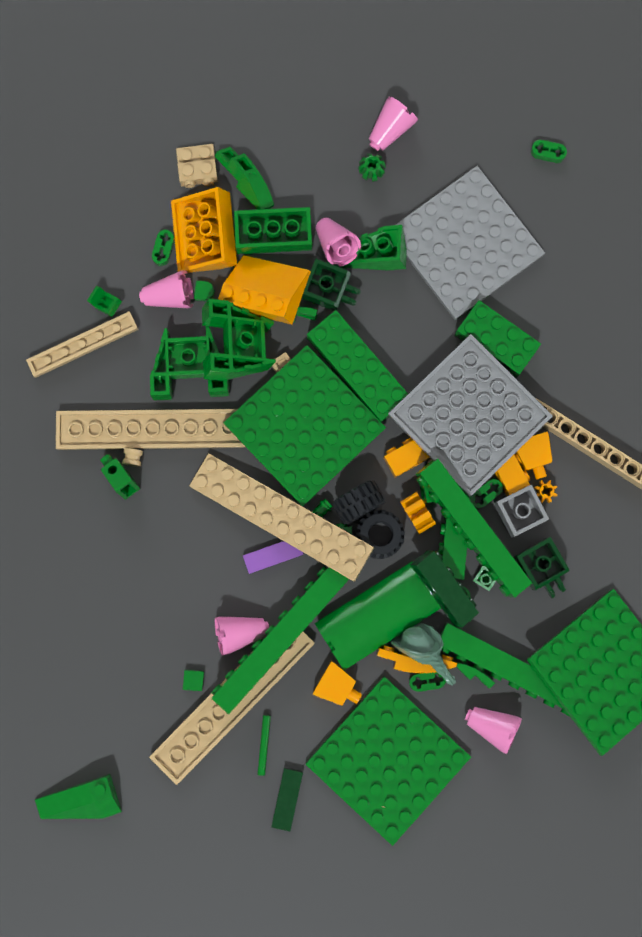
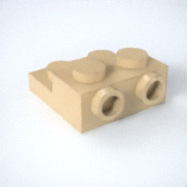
[176,144,218,188]

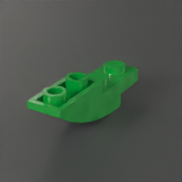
[215,147,274,210]

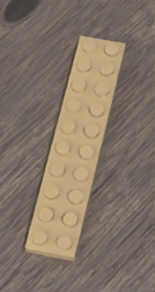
[56,409,246,450]
[189,453,374,582]
[149,632,315,785]

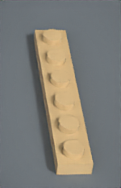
[26,311,139,378]

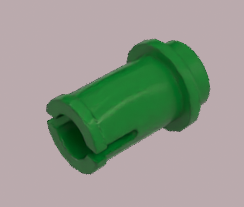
[312,499,333,518]

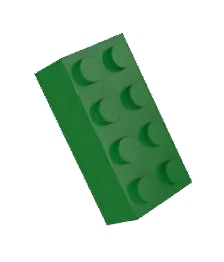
[234,207,312,254]
[455,300,541,378]

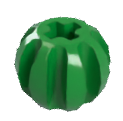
[358,153,386,182]

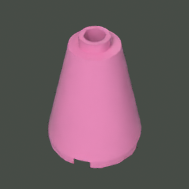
[369,96,418,151]
[316,218,361,266]
[139,270,194,309]
[214,616,269,655]
[465,707,522,754]

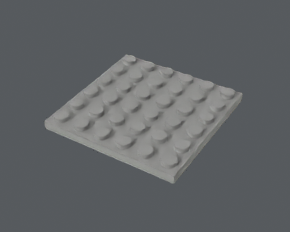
[396,166,545,320]
[388,334,553,497]

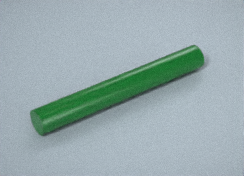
[257,715,271,776]

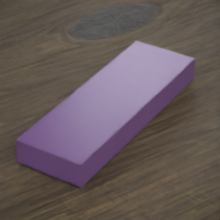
[243,541,304,574]

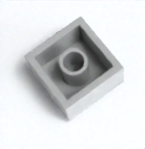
[494,485,549,538]

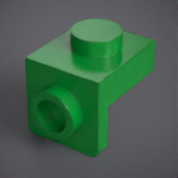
[87,286,122,317]

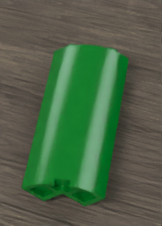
[315,561,441,670]

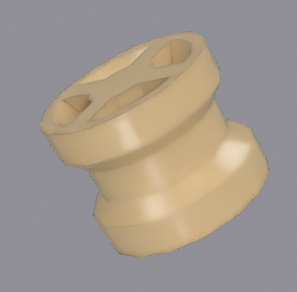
[122,448,143,467]

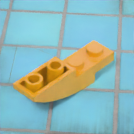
[377,645,457,673]

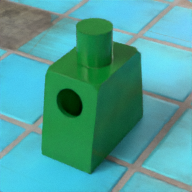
[100,454,141,500]

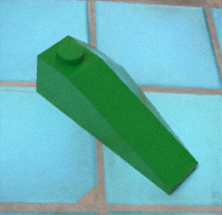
[328,225,407,270]
[35,774,122,819]

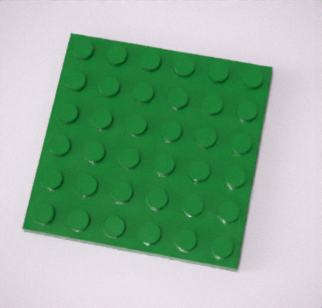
[223,345,386,507]
[526,589,642,756]
[305,677,471,846]

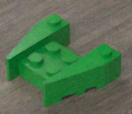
[202,298,276,381]
[150,326,230,401]

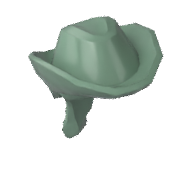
[391,623,456,685]

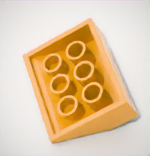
[171,187,237,273]
[218,255,311,325]

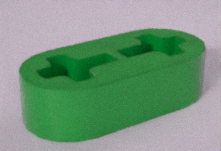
[531,140,567,163]
[152,230,175,266]
[471,479,503,509]
[409,672,446,692]

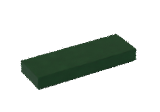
[271,768,303,832]

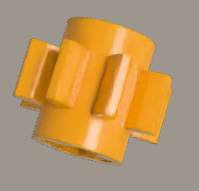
[533,480,557,503]

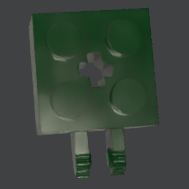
[302,259,361,311]
[513,537,569,598]

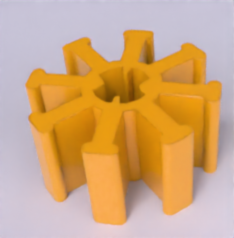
[400,492,436,534]

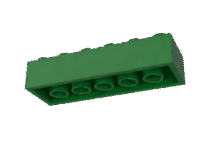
[307,310,408,423]

